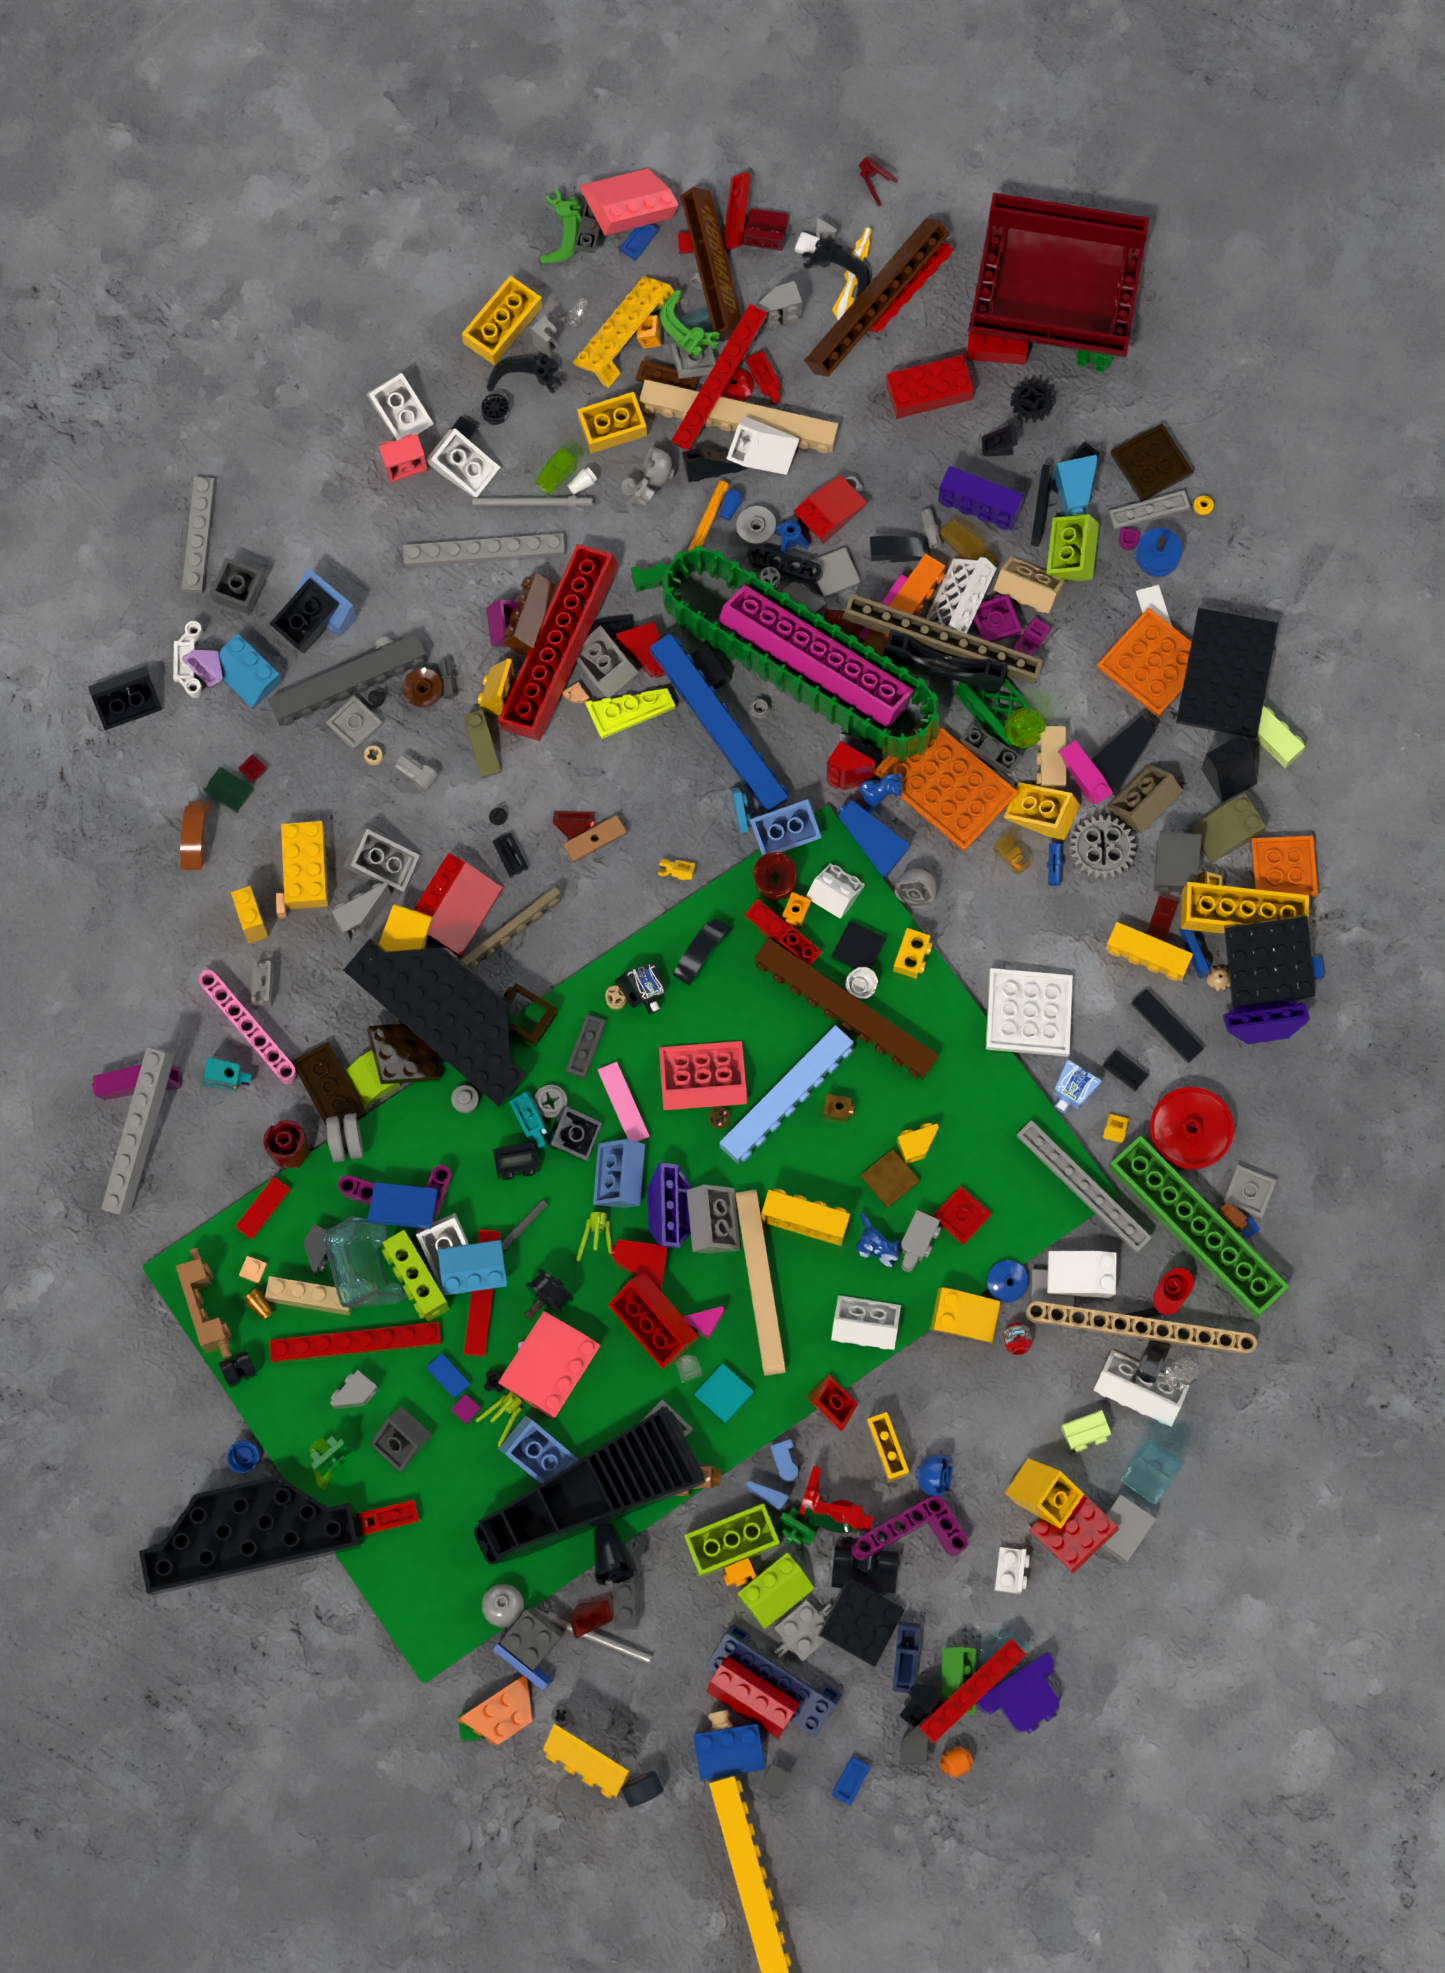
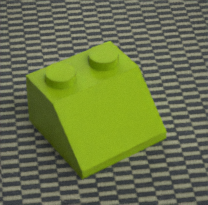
[344,1050,401,1108]

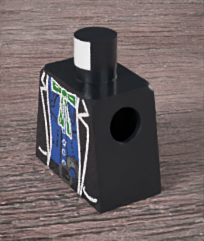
[615,963,665,1015]

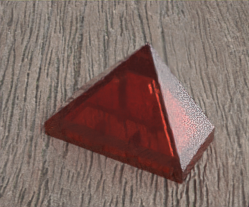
[553,811,595,840]
[569,1600,613,1638]

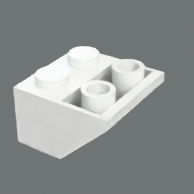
[806,863,865,919]

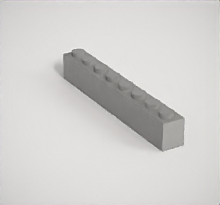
[101,1047,175,1215]

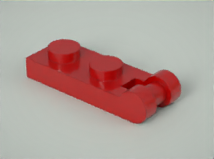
[356,1500,419,1536]

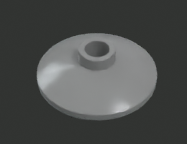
[736,506,776,544]

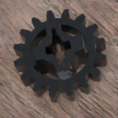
[1010,379,1054,423]

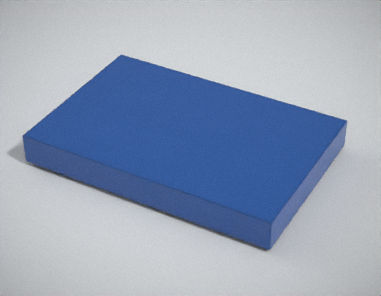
[368,1182,438,1229]

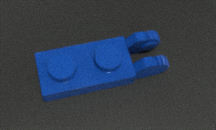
[1179,927,1210,979]

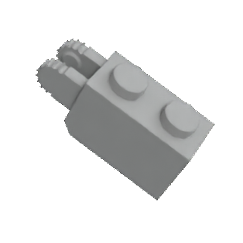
[900,1210,941,1273]

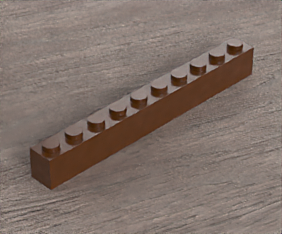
[804,218,950,377]
[755,938,939,1080]

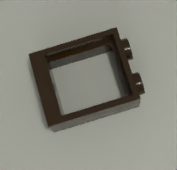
[504,983,559,1047]

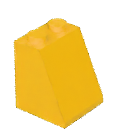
[1005,1458,1084,1529]

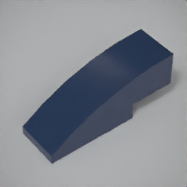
[892,1621,920,1693]

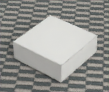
[795,232,820,254]

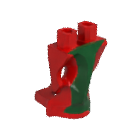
[799,1466,873,1534]

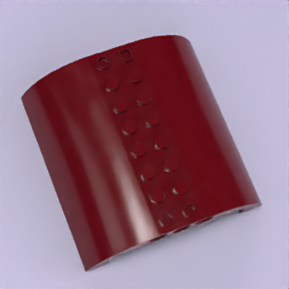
[968,193,1150,358]

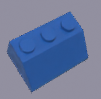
[693,1724,765,1781]

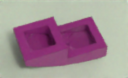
[1012,617,1052,656]

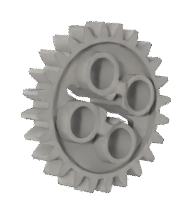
[1069,815,1136,881]

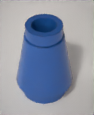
[719,489,743,521]

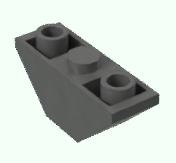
[574,201,602,253]
[960,724,1023,774]

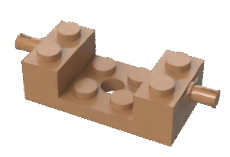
[176,1248,232,1359]

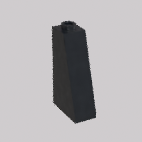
[1091,715,1156,797]

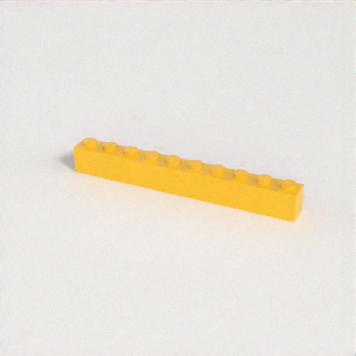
[709,1776,791,1973]

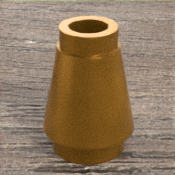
[244,1288,274,1320]

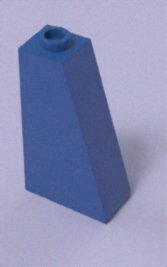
[838,800,910,880]

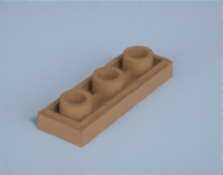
[563,815,627,863]

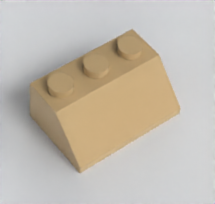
[993,556,1066,614]

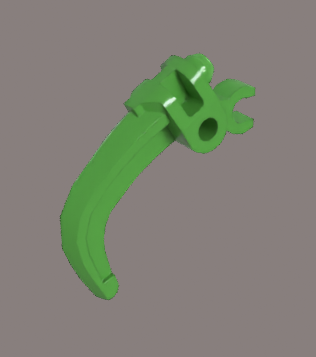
[540,190,581,263]
[659,290,720,356]

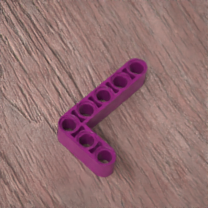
[338,1165,452,1223]
[851,1496,968,1560]

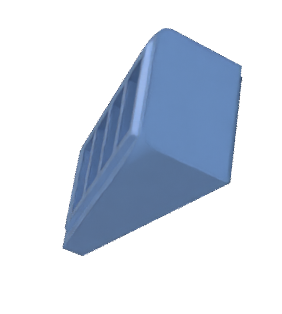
[745,1481,790,1512]

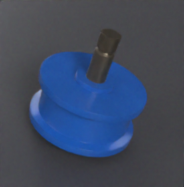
[1136,528,1182,577]

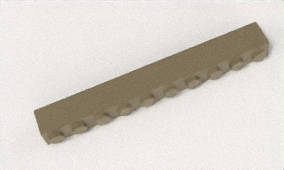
[842,593,1043,685]

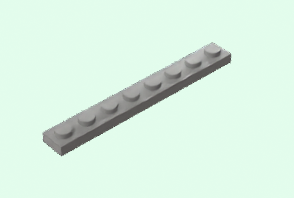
[403,533,565,567]
[1016,1120,1152,1254]

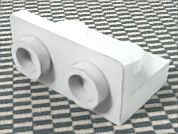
[995,1547,1030,1594]

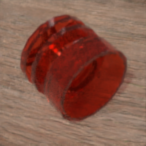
[753,852,798,902]

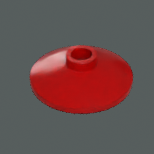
[721,367,753,402]

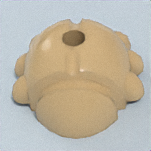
[1206,966,1230,991]

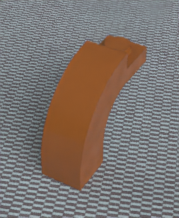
[180,801,210,870]

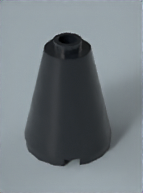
[594,1522,638,1585]

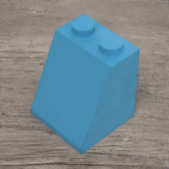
[1054,455,1097,517]

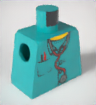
[202,1058,251,1090]

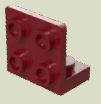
[743,208,788,251]

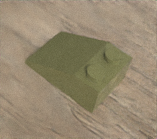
[1190,793,1266,863]

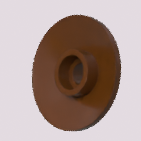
[402,668,443,708]

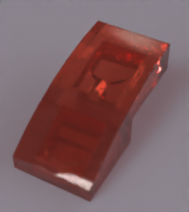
[824,609,864,636]
[1146,896,1179,942]

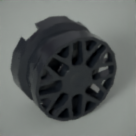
[481,394,509,425]

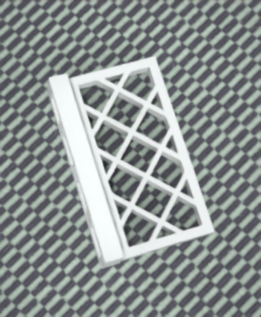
[926,557,997,633]

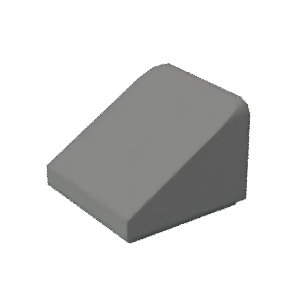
[816,218,836,241]

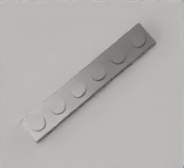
[182,477,215,593]

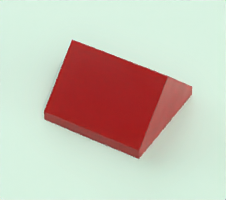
[806,1375,858,1431]

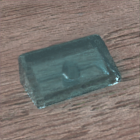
[677,308,713,333]

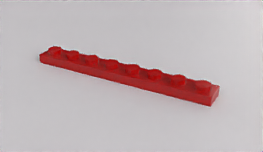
[671,304,768,451]
[270,1322,441,1363]

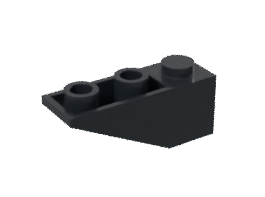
[682,448,747,482]

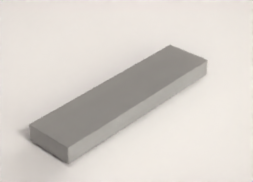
[1108,490,1191,531]

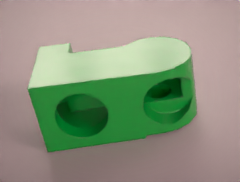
[631,563,668,592]

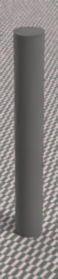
[501,1200,548,1251]

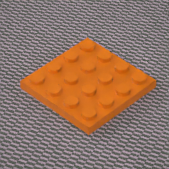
[1096,607,1191,718]

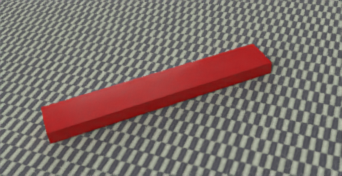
[464,1229,501,1357]

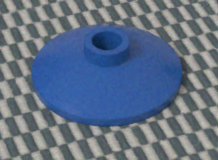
[987,1260,1028,1302]

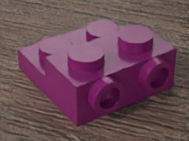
[972,595,1022,643]

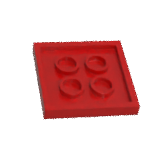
[1029,1494,1119,1574]

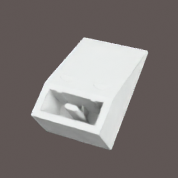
[727,416,800,475]

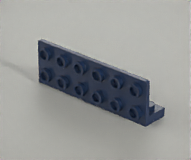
[707,1624,842,1737]

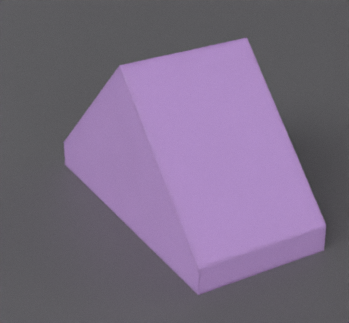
[181,650,223,687]

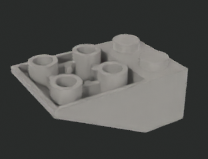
[756,281,802,334]
[332,882,391,944]

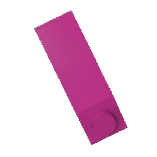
[1058,740,1113,804]

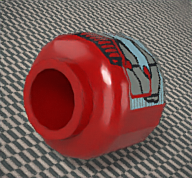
[1003,1322,1032,1355]

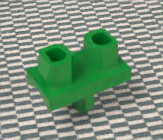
[1076,350,1113,373]
[309,1436,351,1477]
[777,1508,817,1546]

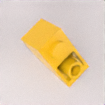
[897,1123,939,1164]

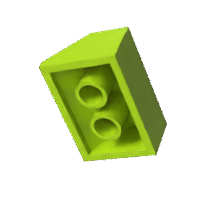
[1046,514,1099,581]
[737,1552,815,1630]

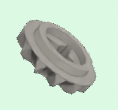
[534,1085,567,1118]

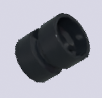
[218,1350,257,1388]

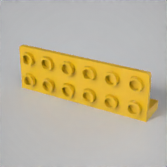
[573,276,680,388]

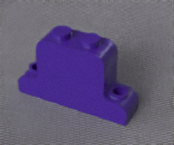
[976,1652,1060,1734]

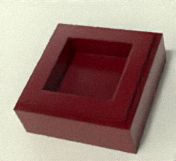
[238,755,267,784]

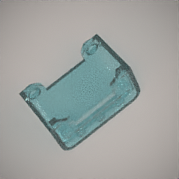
[324,1216,406,1308]

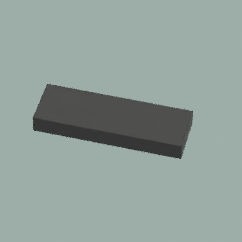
[566,1014,607,1079]

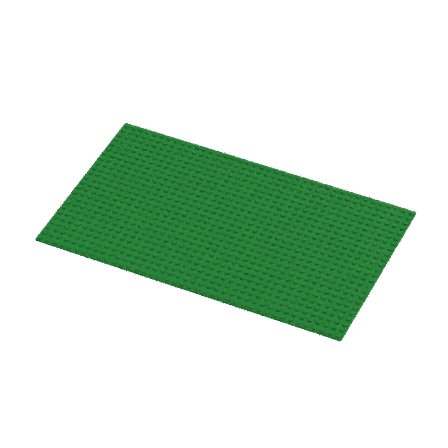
[143,806,1118,1684]

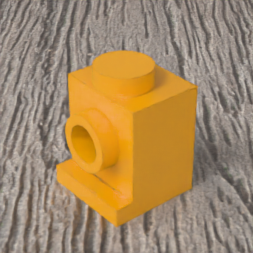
[637,315,662,349]
[782,892,811,927]
[722,1558,757,1587]

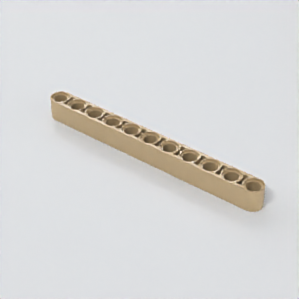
[1025,1301,1257,1354]

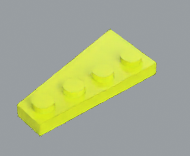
[585,688,676,740]

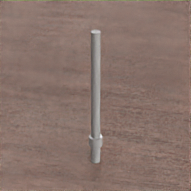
[472,496,593,508]
[534,1608,653,1664]

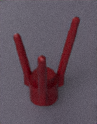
[859,156,898,206]

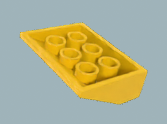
[543,1724,631,1799]

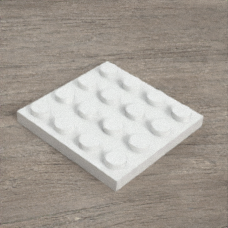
[986,968,1073,1057]

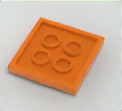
[1251,836,1318,897]

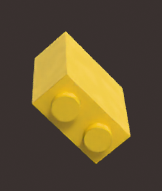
[231,886,268,944]

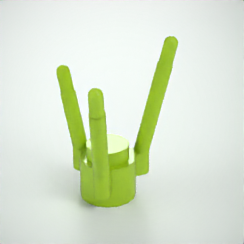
[576,1212,612,1262]
[476,1392,522,1447]

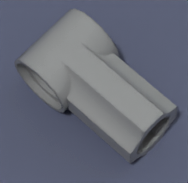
[395,754,438,792]

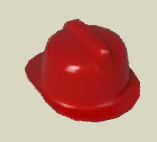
[1153,1268,1194,1315]

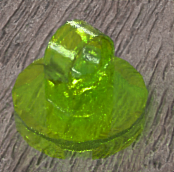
[1004,707,1046,748]

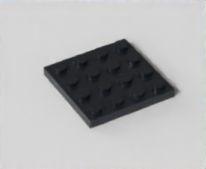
[1224,914,1315,1008]

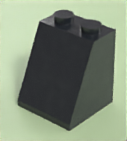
[1201,735,1257,803]

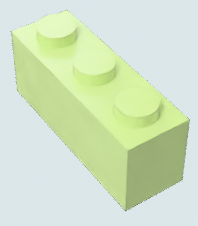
[1255,705,1305,768]

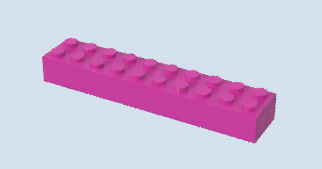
[718,585,914,728]

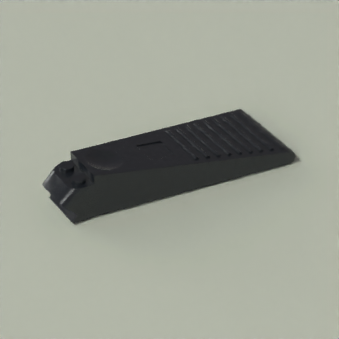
[474,1406,705,1565]

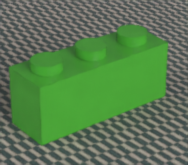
[942,1647,976,1715]

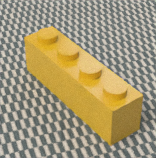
[1105,922,1193,981]

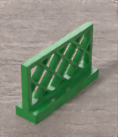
[954,676,1044,749]

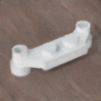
[173,621,202,698]

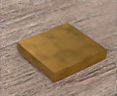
[861,1149,920,1208]

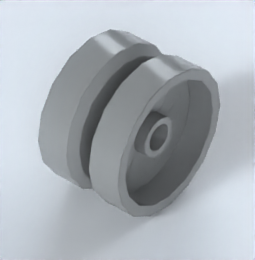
[326,1113,363,1163]

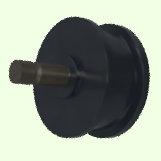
[524,1269,574,1320]

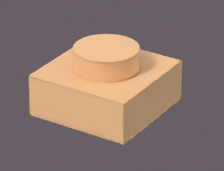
[239,1256,267,1284]

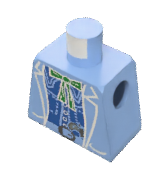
[1053,1060,1101,1113]

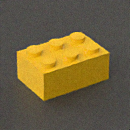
[577,392,647,454]

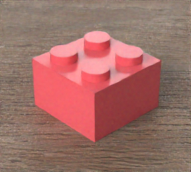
[379,434,428,483]

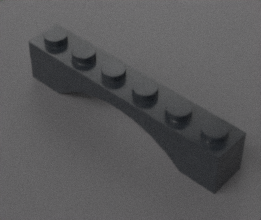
[883,630,1008,693]

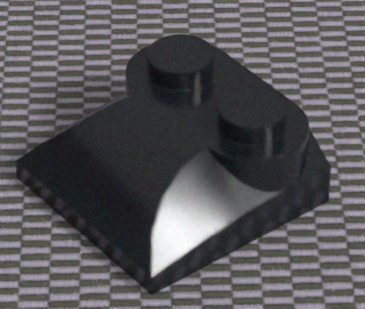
[548,1106,602,1161]

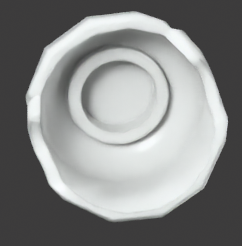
[845,967,878,999]

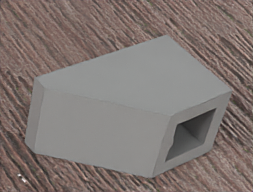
[330,1370,379,1409]

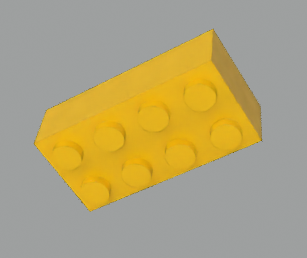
[462,276,543,366]
[281,821,328,910]
[761,1189,850,1246]

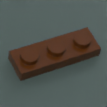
[636,360,699,391]

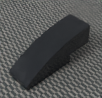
[869,536,931,563]

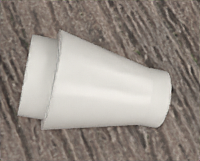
[567,467,598,495]

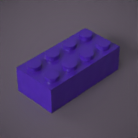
[938,466,1024,530]

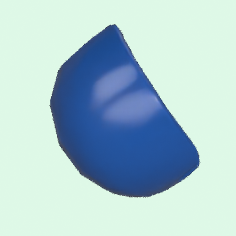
[226,1440,260,1474]

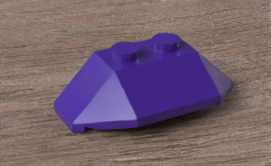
[1223,1000,1310,1044]
[647,1163,692,1248]

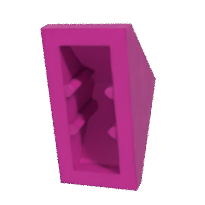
[683,1306,724,1339]

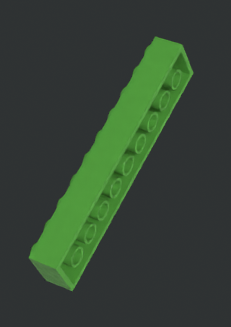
[1108,1135,1289,1320]

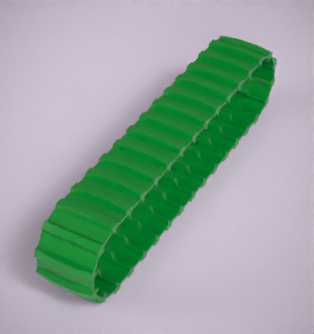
[662,546,940,761]

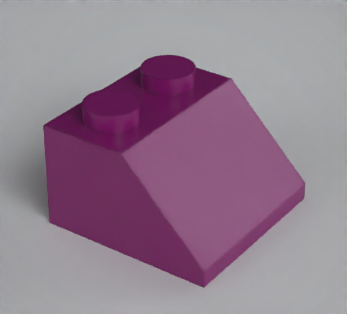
[486,599,517,647]

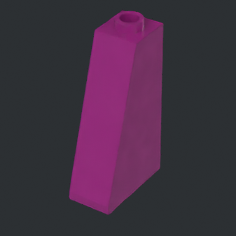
[92,1065,181,1100]

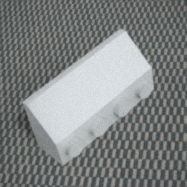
[1093,1350,1189,1427]

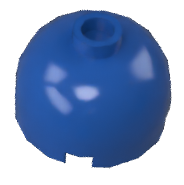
[915,1455,952,1498]

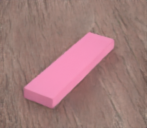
[598,1062,650,1142]

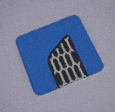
[1241,1217,1260,1238]

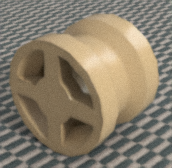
[605,986,626,1010]
[708,1710,733,1731]

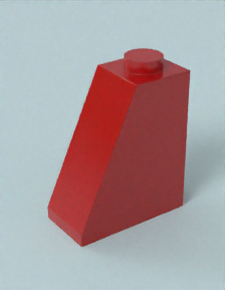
[616,622,666,678]
[611,1239,668,1291]

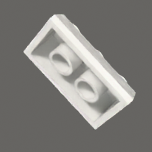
[831,1295,901,1350]

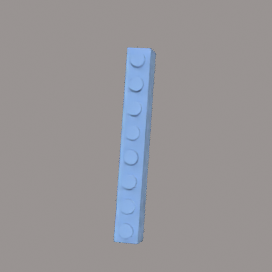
[720,1025,854,1164]

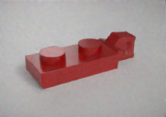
[745,350,781,405]

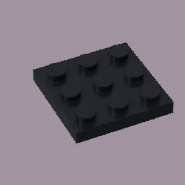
[818,1578,905,1667]

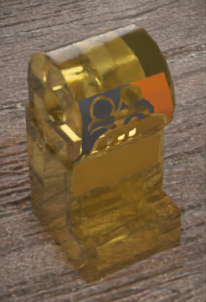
[993,833,1031,875]

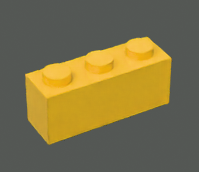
[866,1412,909,1483]

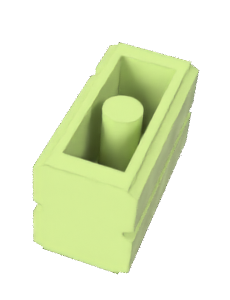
[1061,1410,1111,1453]

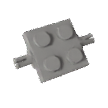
[774,1600,832,1662]

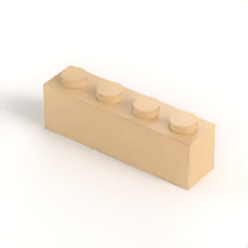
[265,1276,355,1316]

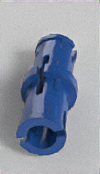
[1047,843,1063,886]

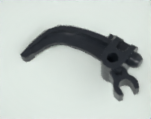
[802,239,870,299]
[486,356,562,394]

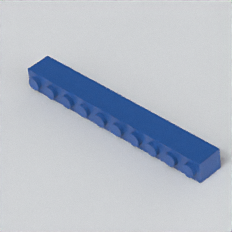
[649,634,788,813]

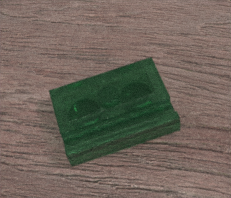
[203,767,254,813]

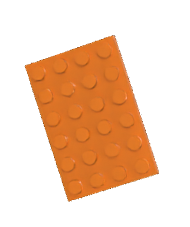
[874,715,1019,853]

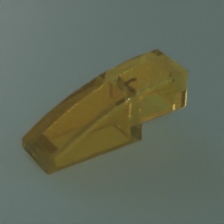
[939,519,998,567]

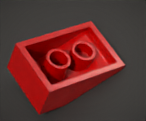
[794,475,867,544]

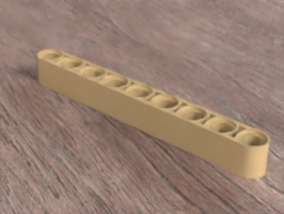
[735,1190,785,1376]

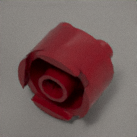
[263,1120,310,1168]

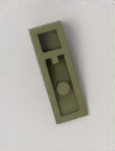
[463,709,501,778]

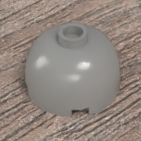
[639,447,674,488]
[894,869,937,909]
[481,1584,525,1628]

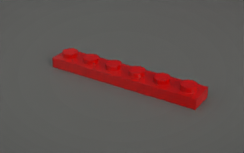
[868,243,954,333]
[918,1638,1027,1744]

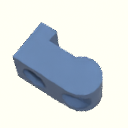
[770,1439,798,1483]

